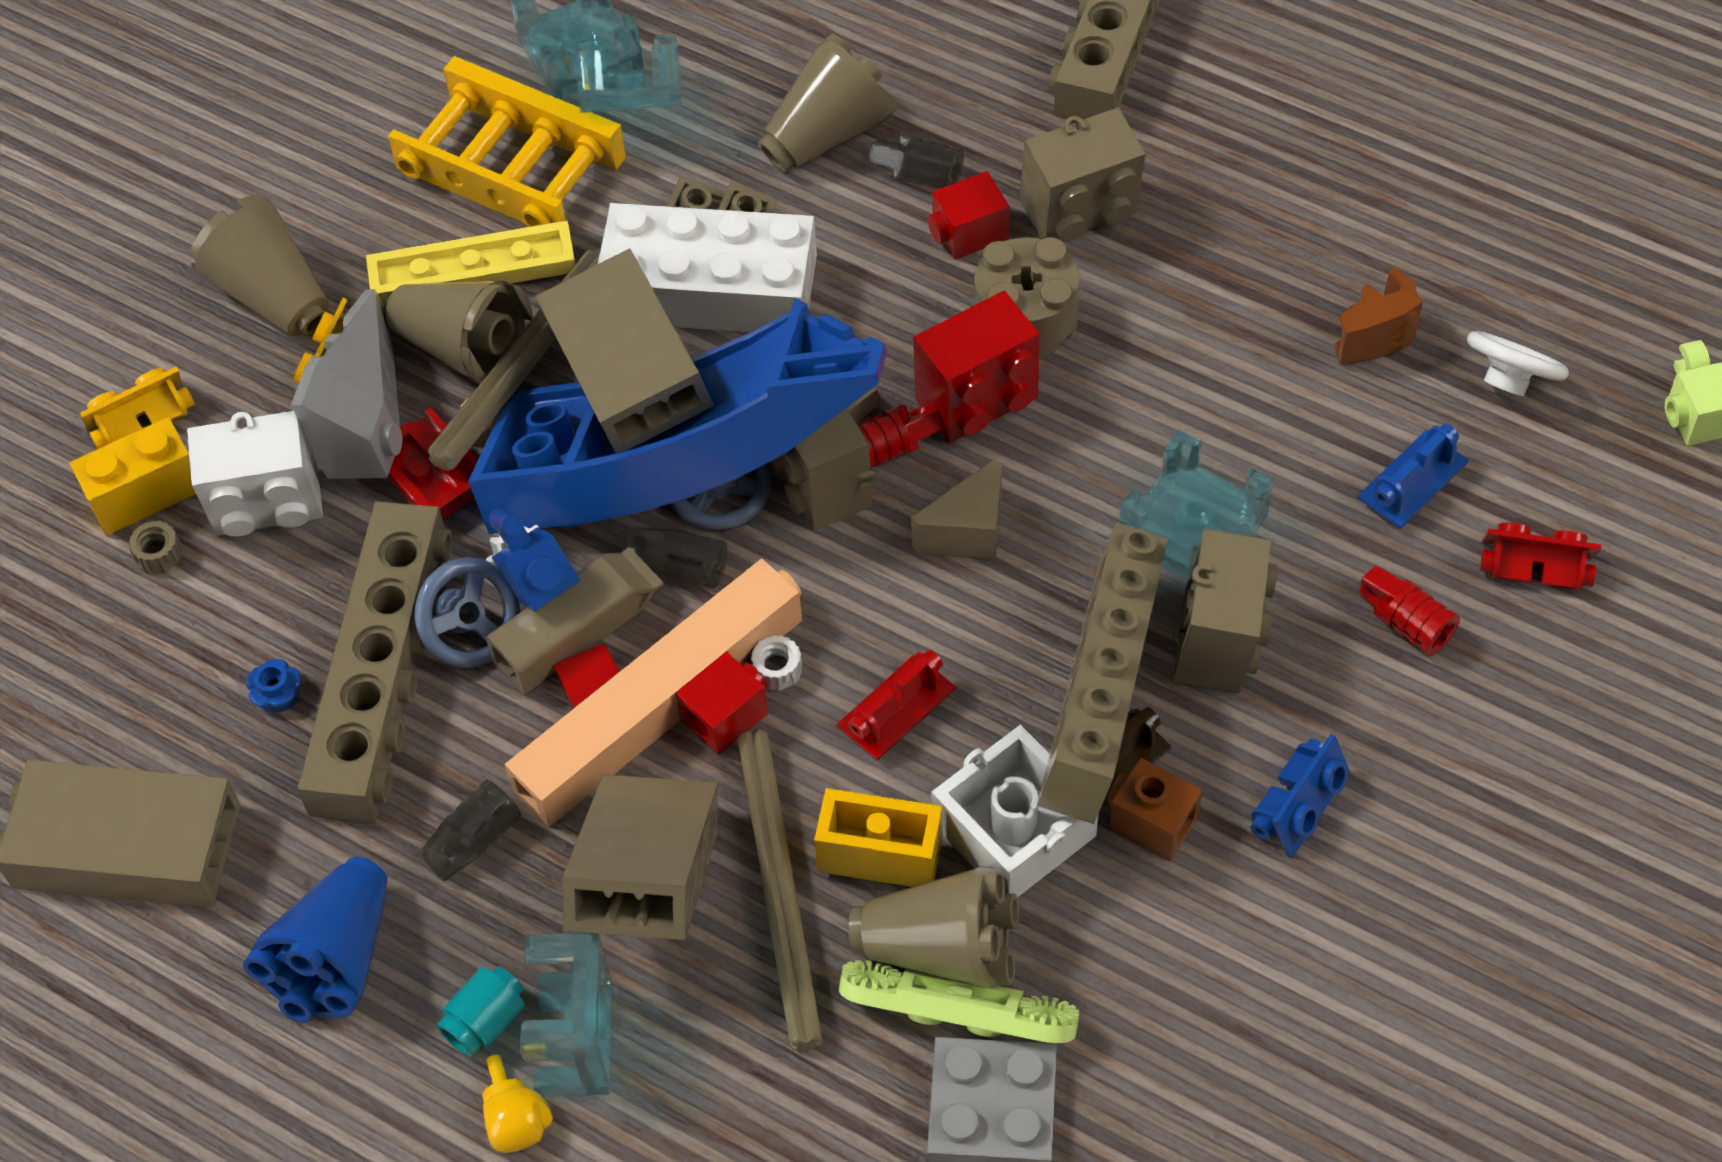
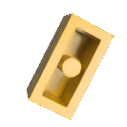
[69,417,196,536]
[814,788,943,887]

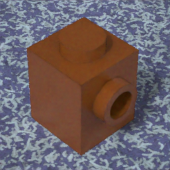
[1106,758,1202,861]

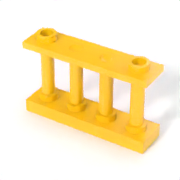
[388,56,626,227]

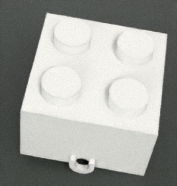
[187,411,323,537]
[931,724,1098,897]

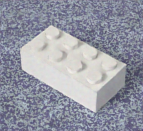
[598,203,817,332]

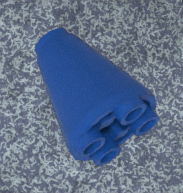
[243,857,388,1023]

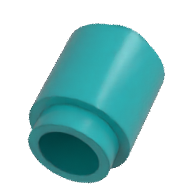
[436,966,525,1058]

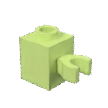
[1665,340,1722,446]

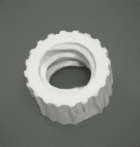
[751,635,802,691]

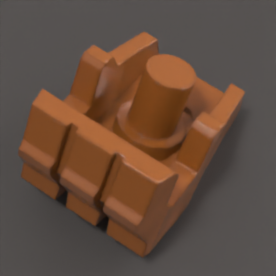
[1334,267,1423,365]

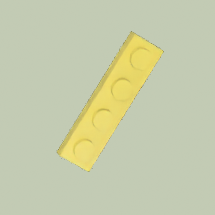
[366,220,575,306]

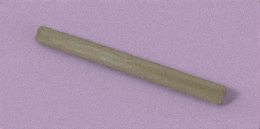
[428,249,600,471]
[738,729,822,1051]

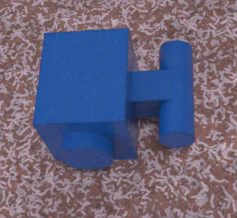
[489,508,581,612]

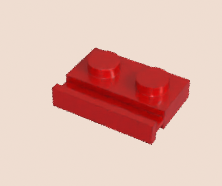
[387,408,478,520]

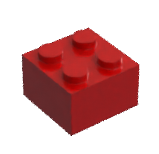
[913,290,1040,443]

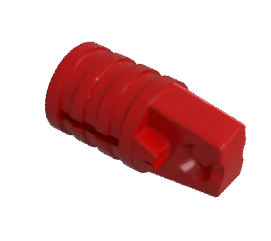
[857,404,943,468]
[1360,565,1460,656]

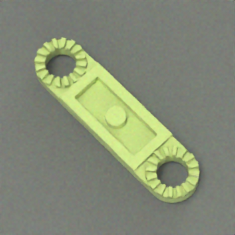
[839,960,1080,1043]

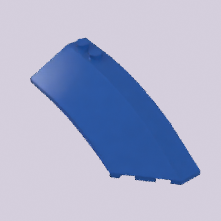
[469,298,887,534]

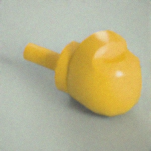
[482,1054,553,1153]

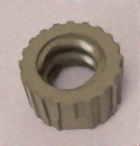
[128,520,183,574]

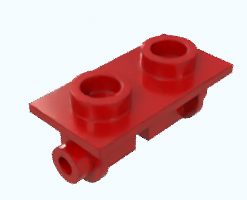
[1480,523,1602,591]
[836,649,956,761]

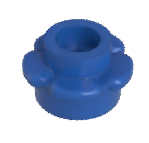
[246,659,302,713]

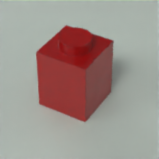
[928,171,1010,260]
[676,651,768,756]

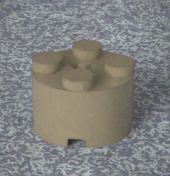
[974,237,1080,357]

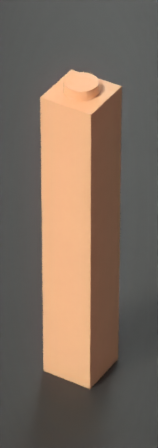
[504,558,802,827]

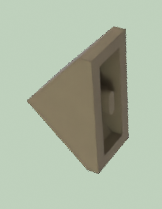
[911,459,1002,559]

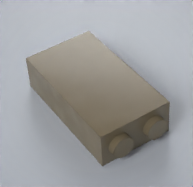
[535,248,714,454]
[0,759,241,908]
[562,775,718,940]

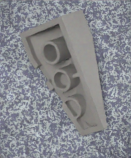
[291,289,402,479]

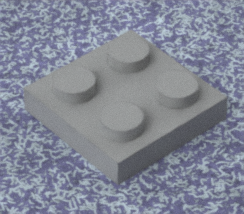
[927,1037,1057,1162]

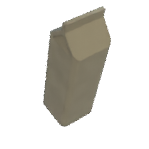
[486,547,664,695]

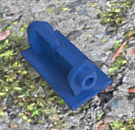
[1357,424,1469,529]
[1250,734,1350,858]

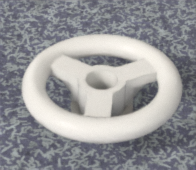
[1467,331,1569,396]

